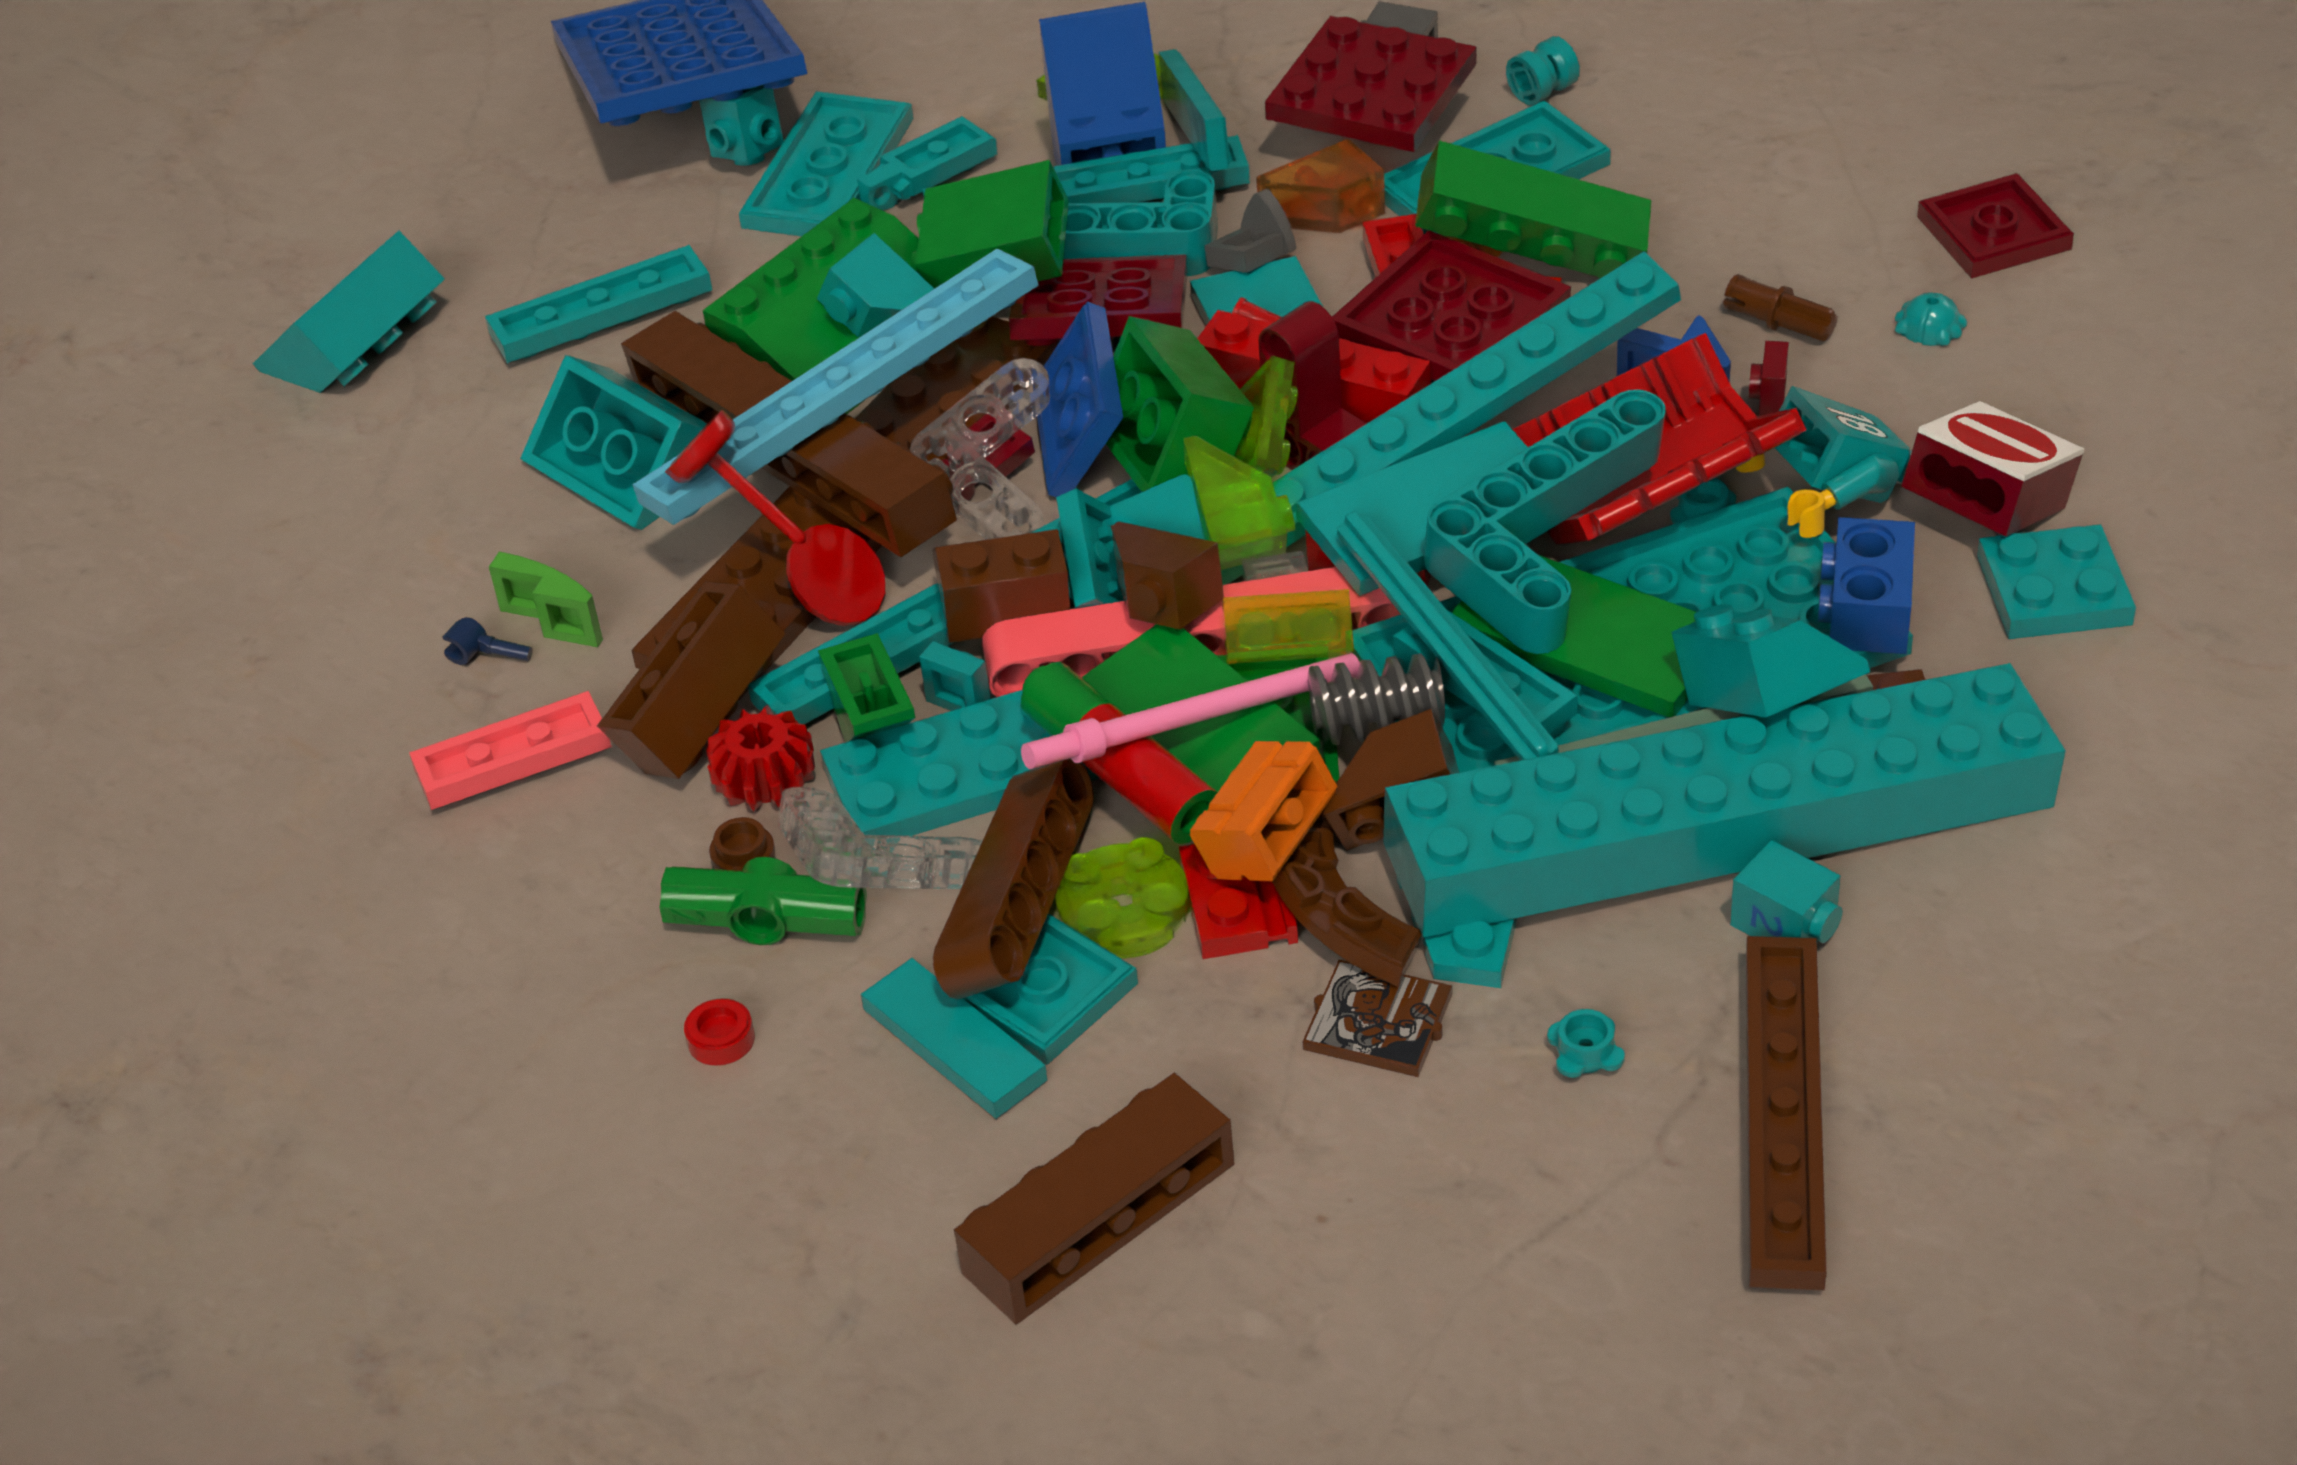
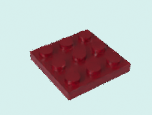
[1265,16,1477,153]
[1332,230,1571,381]
[1009,254,1187,346]

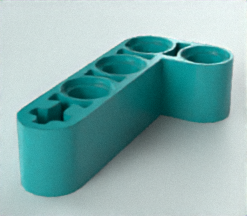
[1063,169,1218,276]

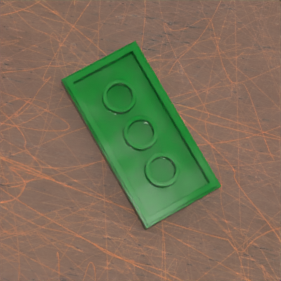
[1452,555,1696,718]

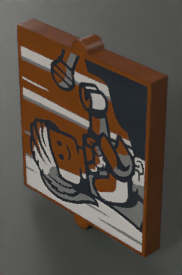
[1303,959,1453,1077]

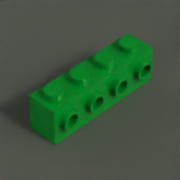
[1415,140,1652,278]

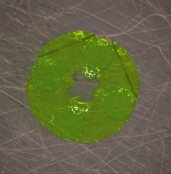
[1056,837,1190,959]

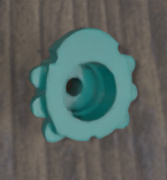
[1895,292,1967,346]

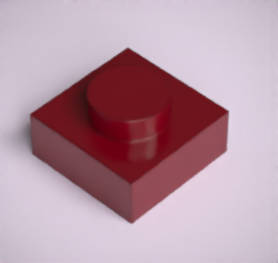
[1749,340,1789,416]

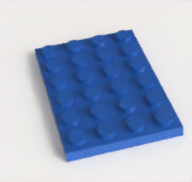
[551,0,808,126]

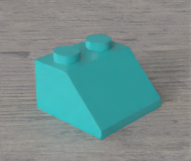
[1671,604,1870,718]

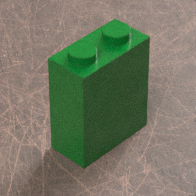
[912,160,1069,289]

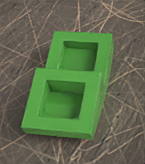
[489,551,603,647]

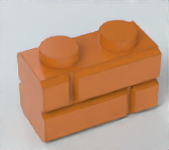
[1189,741,1338,881]

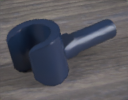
[442,617,532,665]

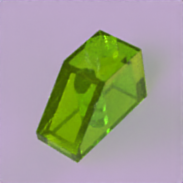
[1183,436,1295,570]

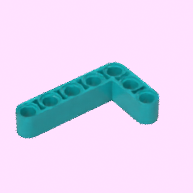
[1424,389,1666,654]

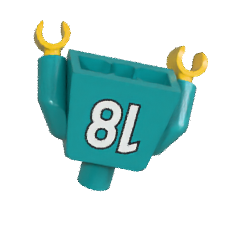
[1736,386,1912,538]

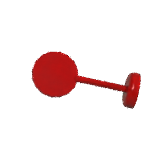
[665,410,885,626]

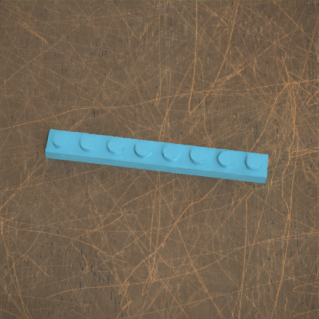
[633,249,1038,525]

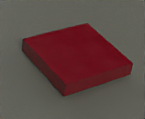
[1917,173,2074,279]

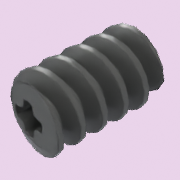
[1308,653,1445,745]

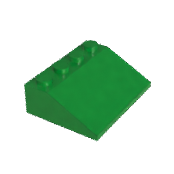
[702,198,919,414]

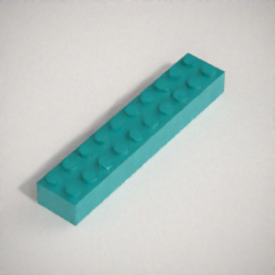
[1383,663,2066,937]

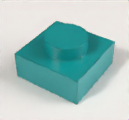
[919,641,991,711]

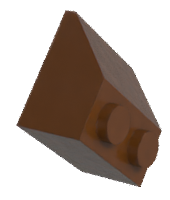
[932,529,1070,643]

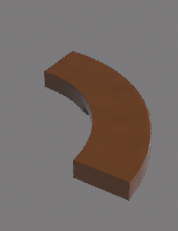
[1272,811,1422,987]

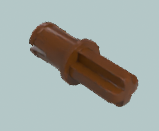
[1723,274,1838,341]

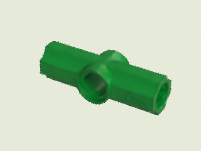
[659,857,867,945]

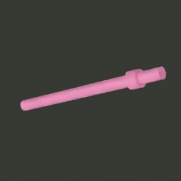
[1021,653,1360,769]

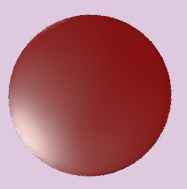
[684,998,755,1066]

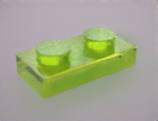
[1222,589,1354,664]

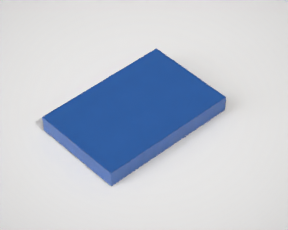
[1032,302,1123,497]

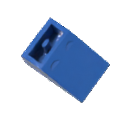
[1039,2,1166,166]

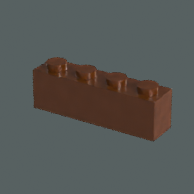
[954,1072,1235,1325]

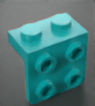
[1056,474,1210,608]

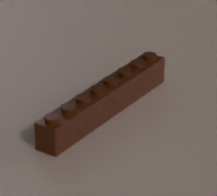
[621,311,957,557]

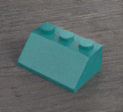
[253,230,445,393]
[520,355,707,530]

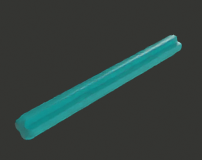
[1337,511,1559,760]

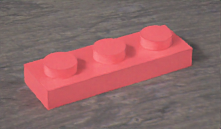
[409,691,612,810]

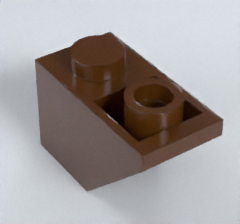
[1323,709,1459,851]

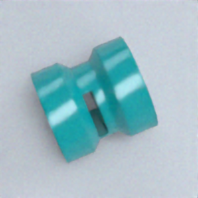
[1506,36,1580,106]

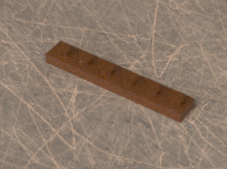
[1746,936,1827,1291]

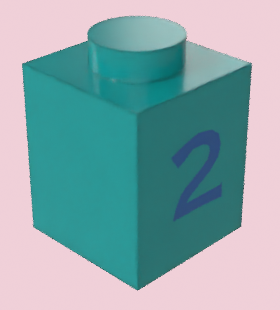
[1730,840,1843,943]

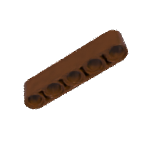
[933,759,1094,1000]

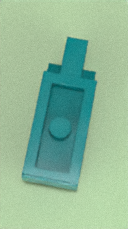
[857,116,998,211]

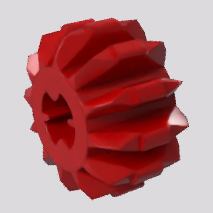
[706,705,815,812]

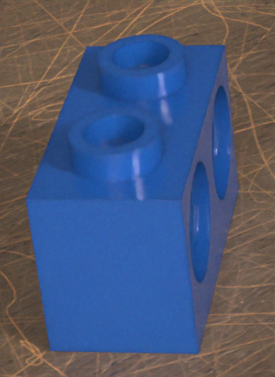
[1818,517,1915,654]

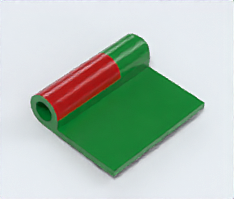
[1021,624,1320,844]

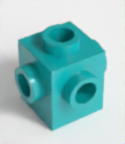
[699,85,784,166]

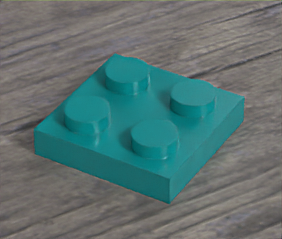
[1977,524,2136,639]

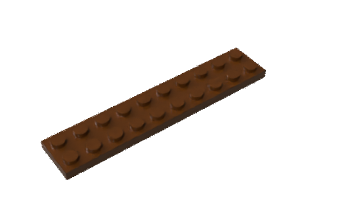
[631,316,1058,701]

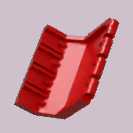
[1512,333,1807,545]

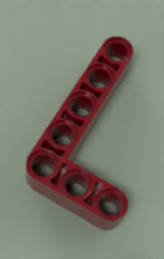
[1258,301,1367,470]

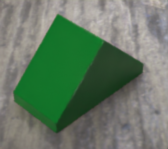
[818,633,916,742]

